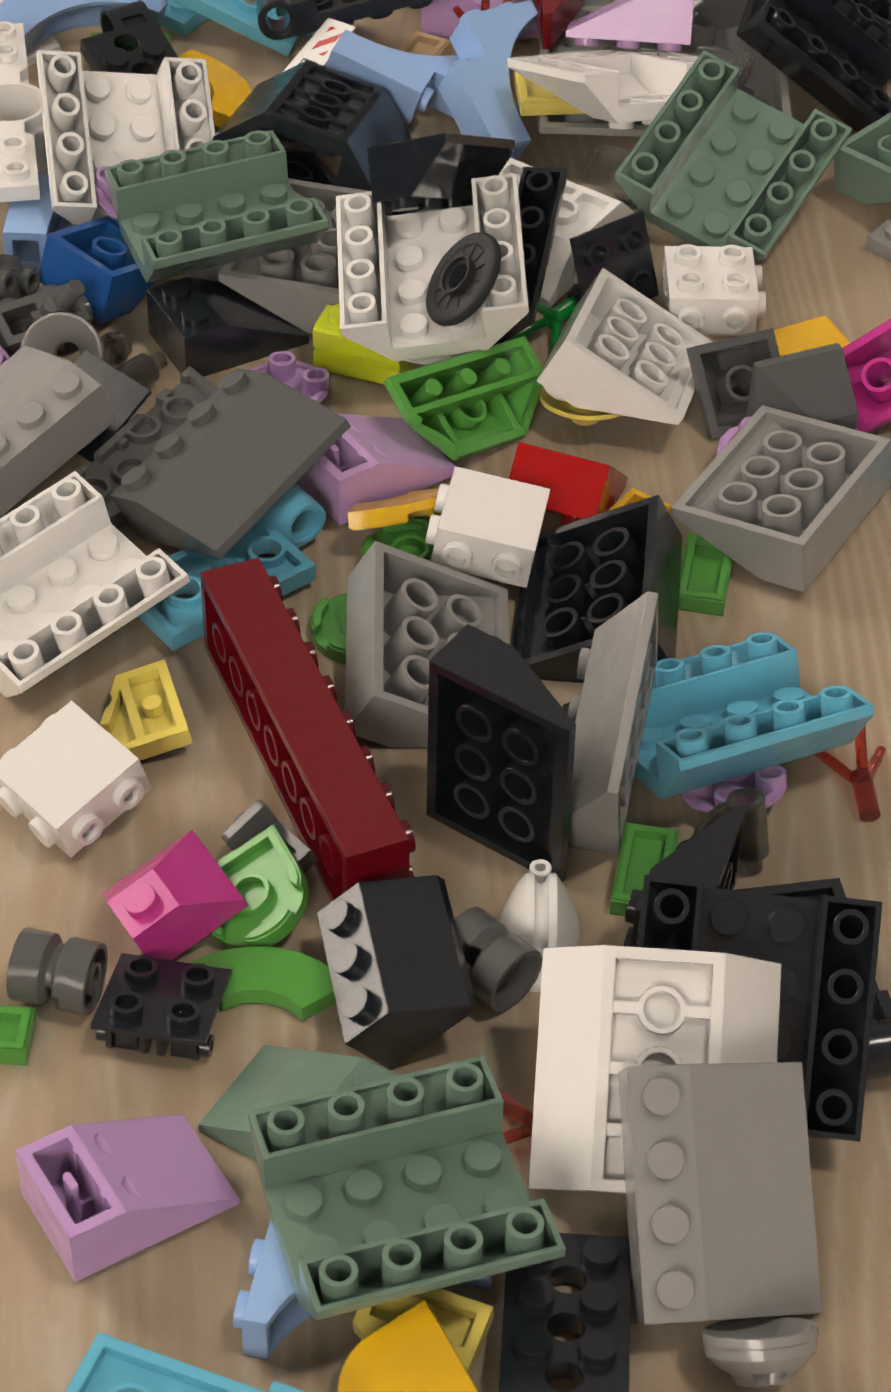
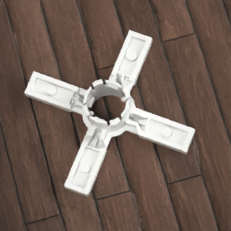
[0,21,48,203]

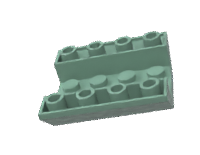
[614,50,852,261]
[104,130,329,283]
[248,1055,566,1320]

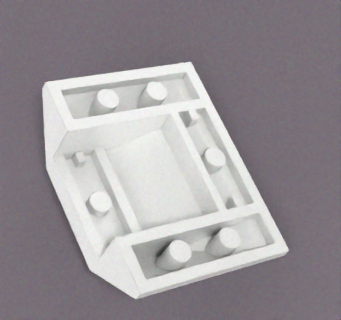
[507,45,698,129]

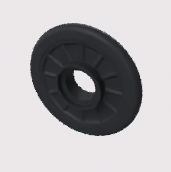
[426,232,501,326]

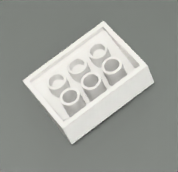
[537,268,712,425]

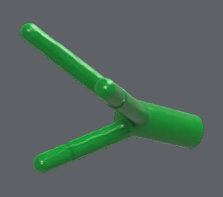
[505,297,578,354]

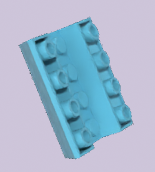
[635,632,874,800]

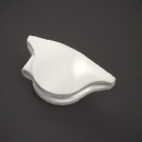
[499,859,581,992]

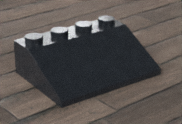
[513,495,683,681]
[426,624,576,882]

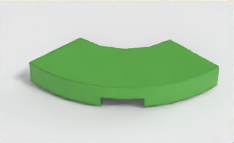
[192,946,336,1021]

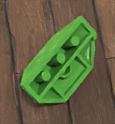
[383,336,543,461]

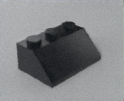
[367,133,516,213]
[317,875,478,1070]

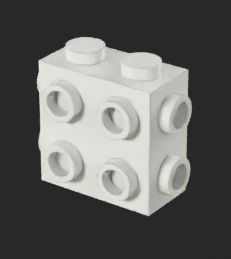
[661,244,766,336]
[425,466,550,588]
[0,701,152,858]

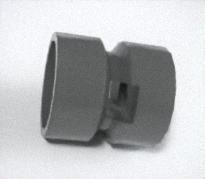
[455,907,543,1012]
[6,927,108,1016]

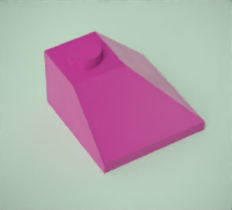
[842,319,891,434]
[102,830,248,961]

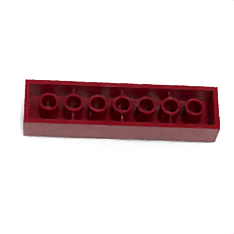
[200,558,416,902]

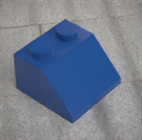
[39,216,156,323]

